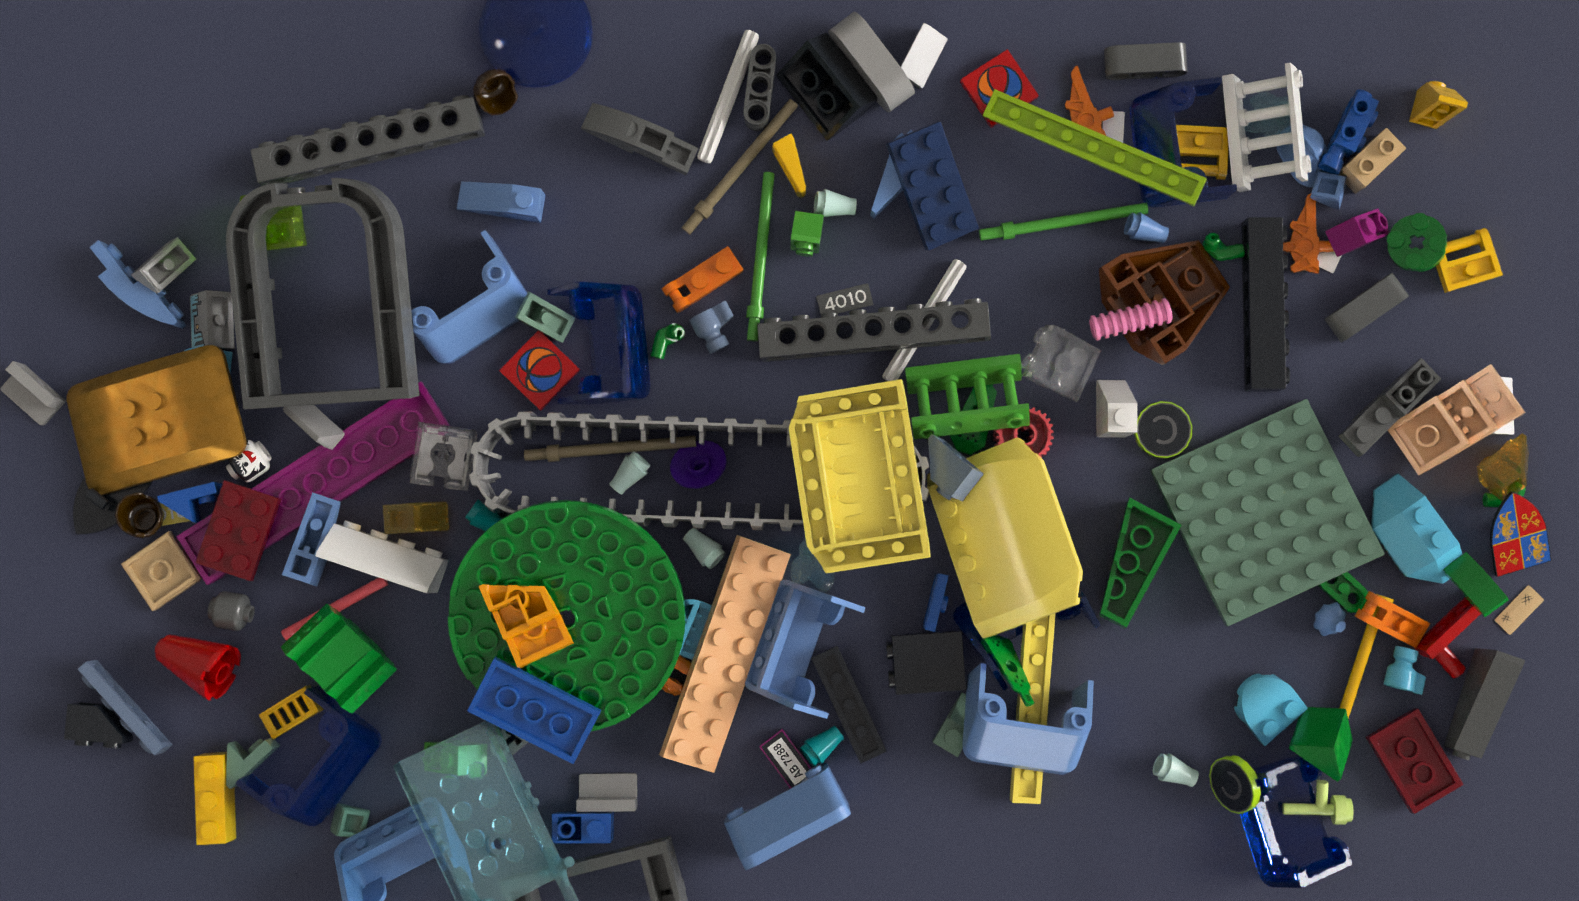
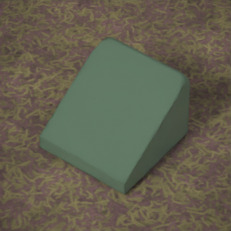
[330,803,370,837]

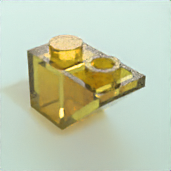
[1477,433,1529,501]
[383,502,449,535]

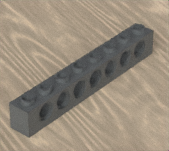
[251,95,485,186]
[757,298,991,362]

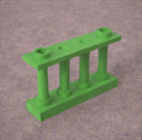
[905,354,1030,439]

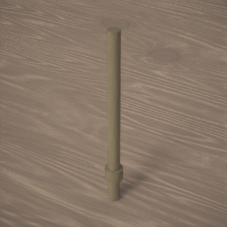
[681,99,798,235]
[524,436,696,462]

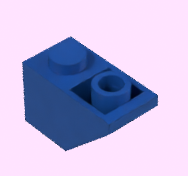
[552,810,614,843]

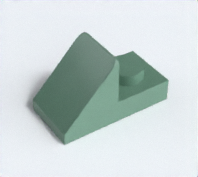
[515,292,575,343]
[932,692,966,757]
[226,738,281,789]

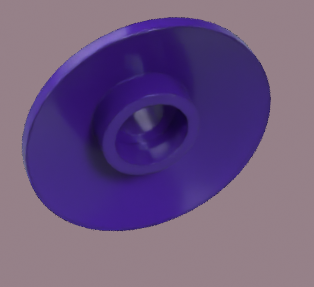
[670,440,727,489]

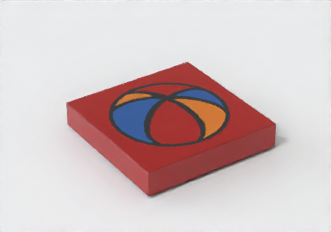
[960,49,1039,128]
[499,331,580,410]

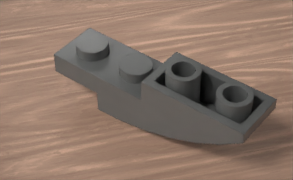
[581,103,698,176]
[1338,358,1441,457]

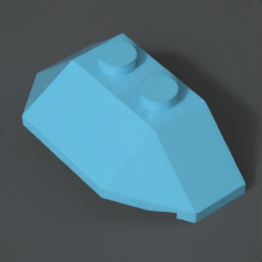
[1371,474,1463,584]

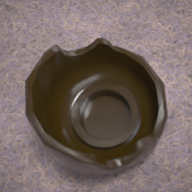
[473,69,518,116]
[115,492,164,538]

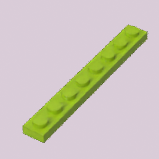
[983,89,1207,206]

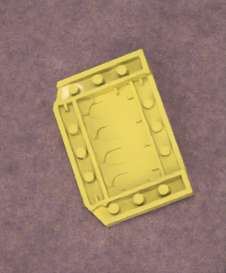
[789,379,931,573]
[927,437,1083,638]

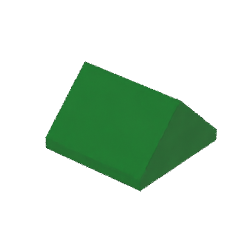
[1289,707,1353,782]

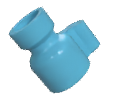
[1383,646,1426,695]

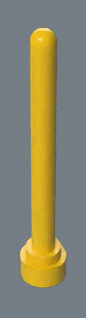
[1339,594,1394,719]

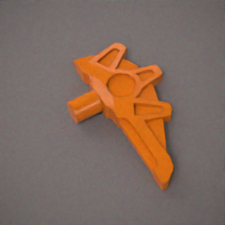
[1065,66,1114,136]
[1283,193,1334,274]

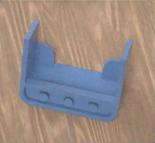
[411,230,527,364]
[745,580,866,719]
[963,663,1094,775]
[724,763,851,870]
[334,797,473,901]

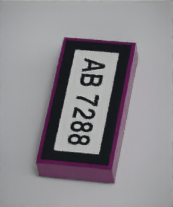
[759,729,811,788]

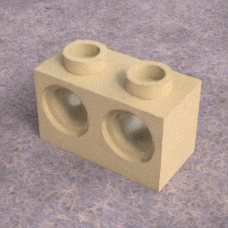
[1339,128,1406,194]

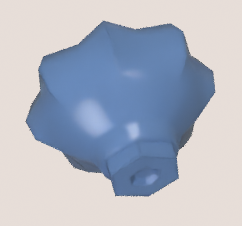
[1313,602,1346,636]

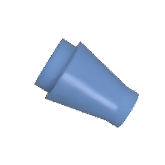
[1124,212,1169,244]

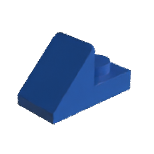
[157,482,222,523]

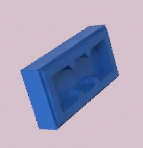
[922,573,949,632]

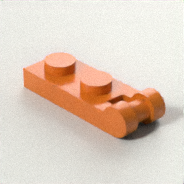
[661,246,744,313]
[1355,591,1430,648]

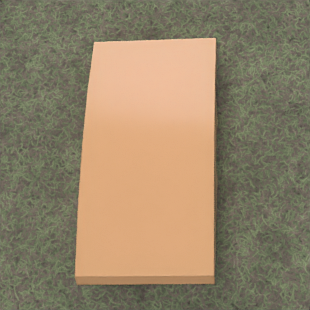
[1388,364,1526,475]

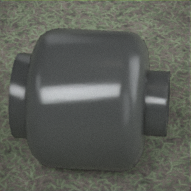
[208,591,255,631]

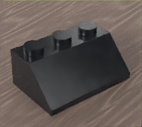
[776,32,878,141]

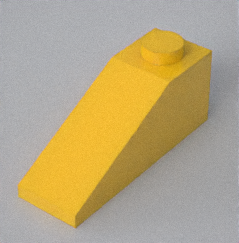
[1409,81,1468,129]

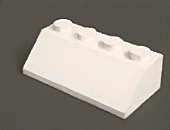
[315,520,449,593]

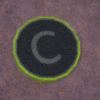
[1134,401,1192,459]
[1209,755,1261,814]

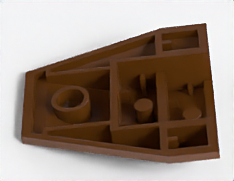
[1099,240,1230,365]

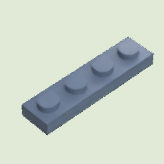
[78,660,173,755]

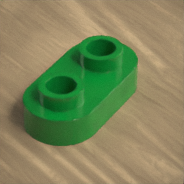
[1318,572,1368,613]

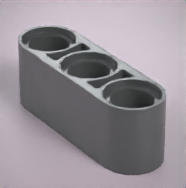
[1104,42,1188,80]
[743,44,776,131]
[1324,272,1409,342]

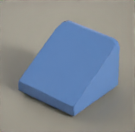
[1310,172,1346,210]

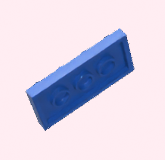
[467,656,601,764]

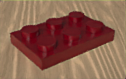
[195,480,282,581]
[1365,708,1464,814]

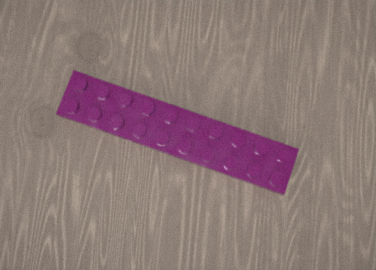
[176,381,453,585]

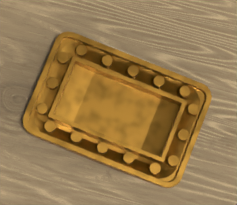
[66,345,247,495]

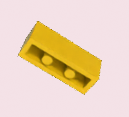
[194,752,236,845]

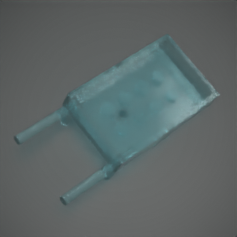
[393,721,579,901]

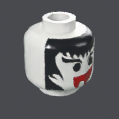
[226,440,272,482]

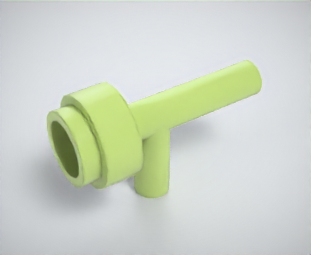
[1282,780,1353,825]

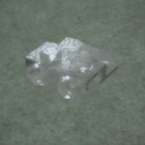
[1022,324,1101,402]

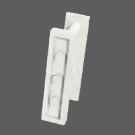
[1222,63,1311,192]

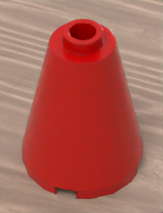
[155,634,241,701]

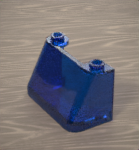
[1240,755,1353,888]

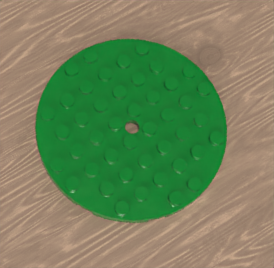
[448,500,686,732]

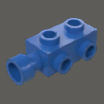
[1318,89,1379,175]

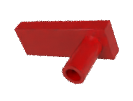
[1413,597,1481,678]

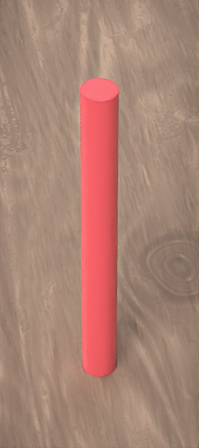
[281,577,388,641]

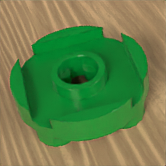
[1387,213,1447,272]

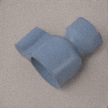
[689,301,734,355]

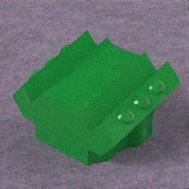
[281,603,397,714]

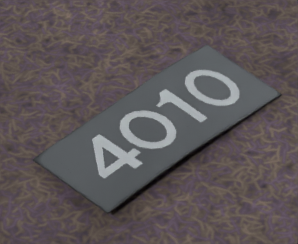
[816,283,874,314]

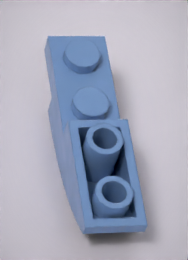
[90,240,187,329]

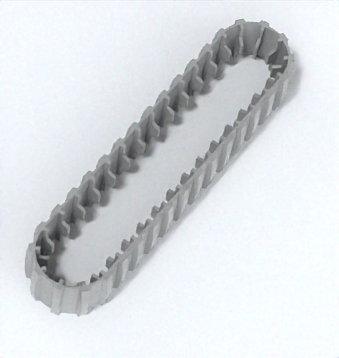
[469,411,930,531]

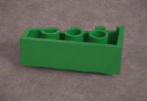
[1099,497,1182,629]

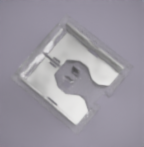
[409,422,477,491]

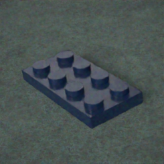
[886,121,979,251]

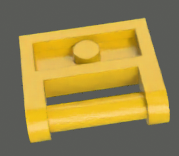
[1169,125,1228,180]
[1436,228,1503,293]

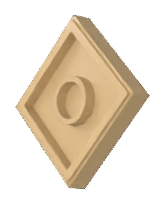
[121,531,203,611]

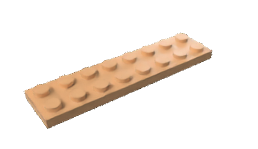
[659,535,791,773]

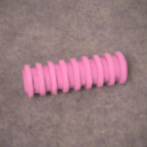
[1089,298,1172,341]

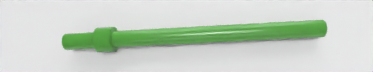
[746,172,775,342]
[979,203,1148,241]

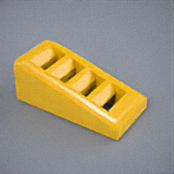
[772,133,806,198]
[259,685,324,740]

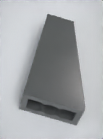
[1444,648,1525,761]

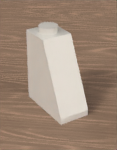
[1096,380,1137,438]

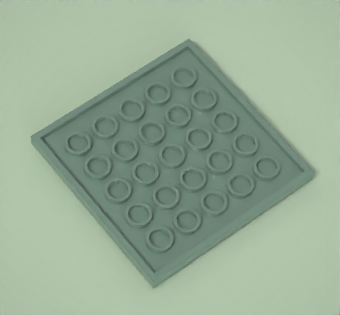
[1150,399,1385,627]

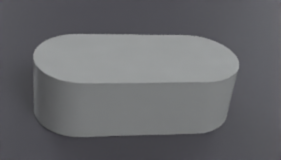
[828,11,915,113]

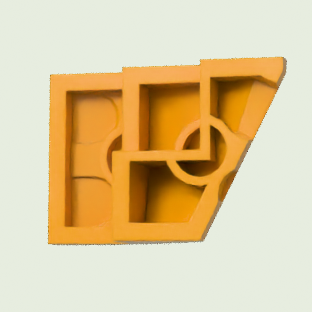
[479,584,574,668]

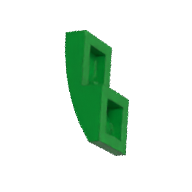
[1443,552,1509,617]

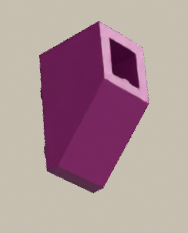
[1325,209,1390,257]

